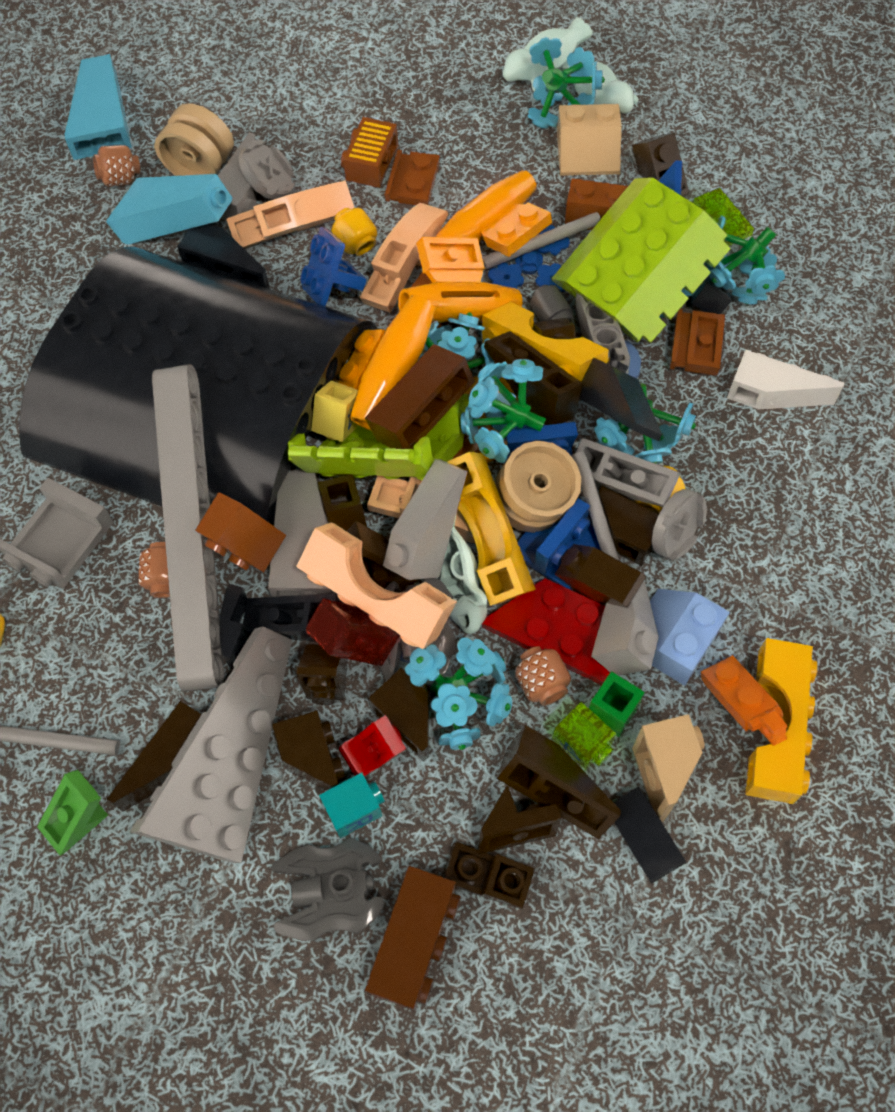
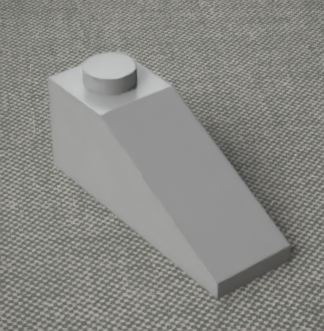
[218,132,257,221]
[575,438,680,507]
[383,459,467,580]
[591,581,659,675]

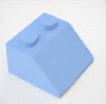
[650,589,730,686]

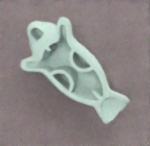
[503,17,593,91]
[560,61,639,114]
[437,516,487,634]

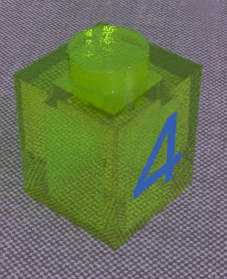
[552,702,616,770]

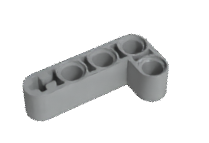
[576,293,630,374]

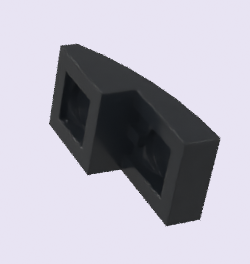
[220,584,250,669]
[614,786,686,884]

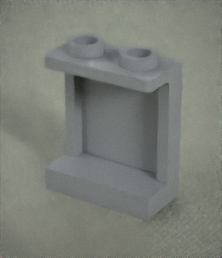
[0,478,114,589]

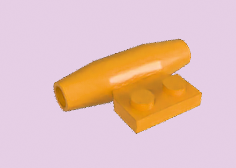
[435,170,552,257]
[398,237,523,323]
[338,295,436,430]

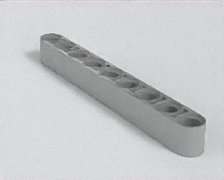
[152,364,224,692]

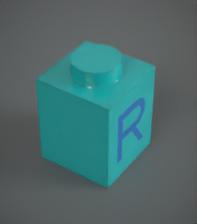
[319,773,385,839]

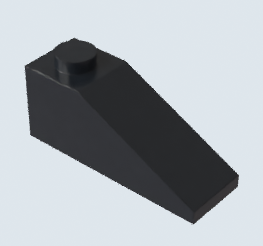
[177,223,270,289]
[579,357,662,441]
[243,593,361,644]

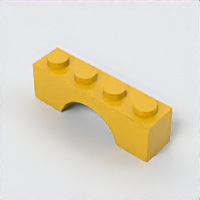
[482,302,609,382]
[447,452,536,606]
[745,638,817,804]

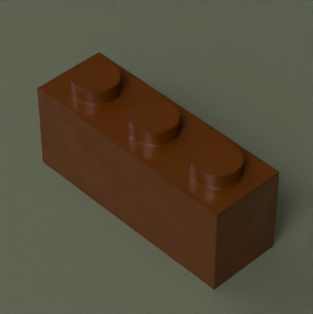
[365,344,475,449]
[365,866,461,1012]

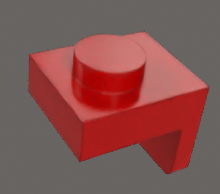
[339,715,406,777]

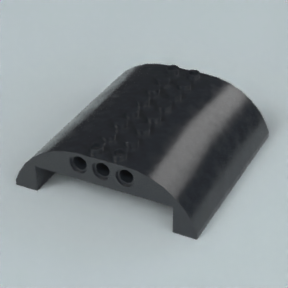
[19,247,378,526]

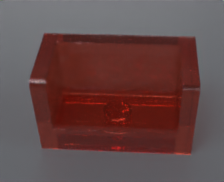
[306,598,400,666]

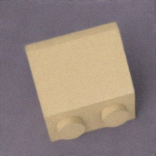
[557,104,621,176]
[632,714,704,822]

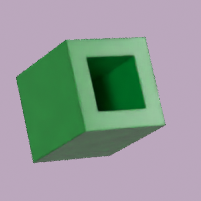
[586,671,645,737]

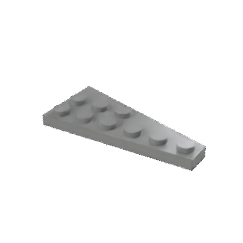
[130,627,292,863]

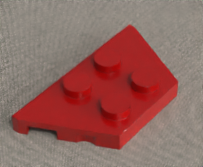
[482,578,610,686]

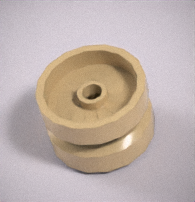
[154,103,234,176]
[494,441,581,533]

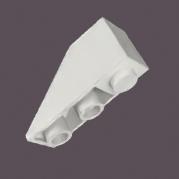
[727,350,844,409]

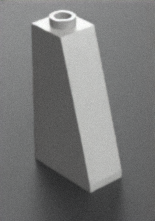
[268,470,335,597]

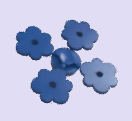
[488,224,570,292]

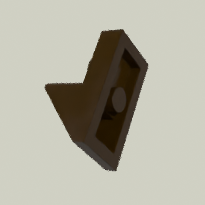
[478,786,561,854]

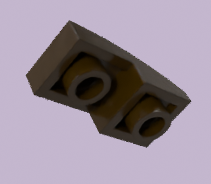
[442,842,535,909]

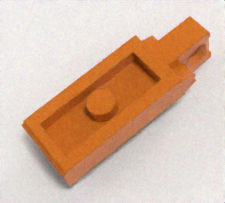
[701,655,787,746]

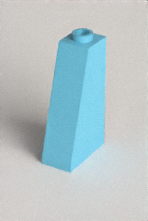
[65,54,132,160]
[106,174,233,245]

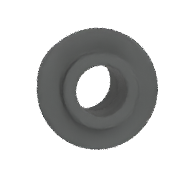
[530,285,574,323]

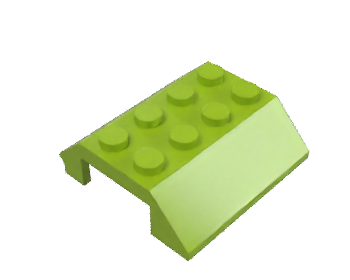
[551,177,731,343]
[288,394,469,480]

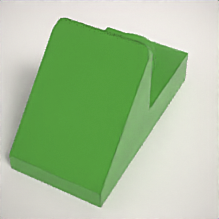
[37,770,108,856]

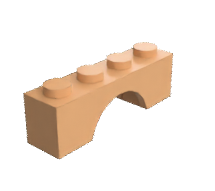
[296,522,457,649]

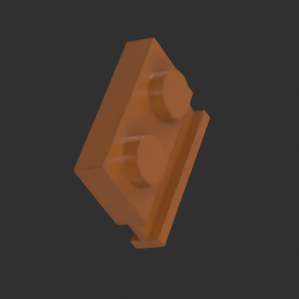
[385,150,440,205]
[669,309,725,376]

